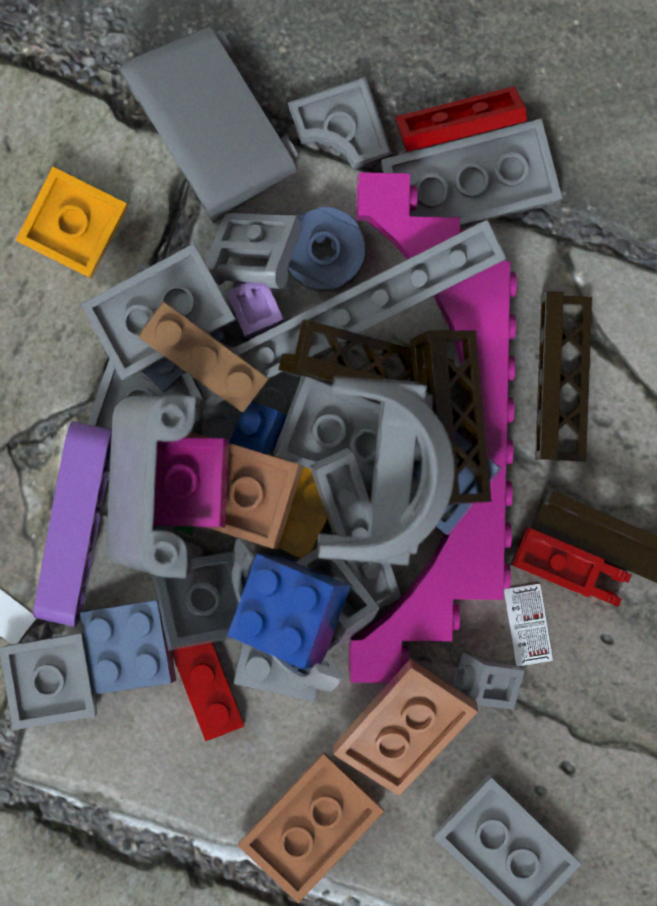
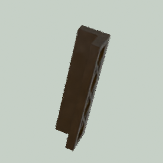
[535,291,592,462]
[278,320,454,384]
[410,330,492,506]
[530,490,657,583]

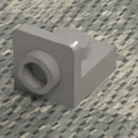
[453,653,525,710]

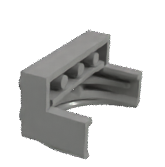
[317,376,454,565]

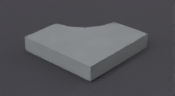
[287,76,392,170]

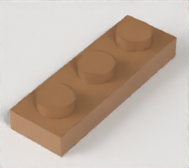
[138,300,269,413]

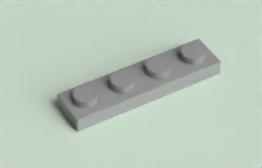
[309,448,402,609]

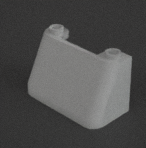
[119,27,298,223]
[106,396,200,578]

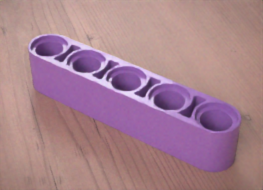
[34,421,112,627]

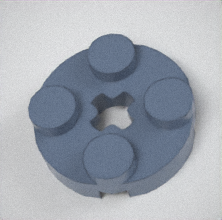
[287,207,365,291]

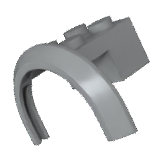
[232,538,380,692]

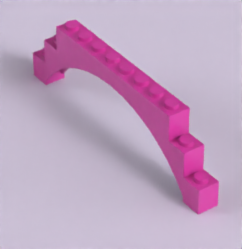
[348,172,517,683]

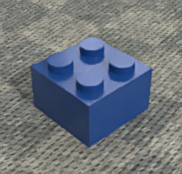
[227,554,351,670]

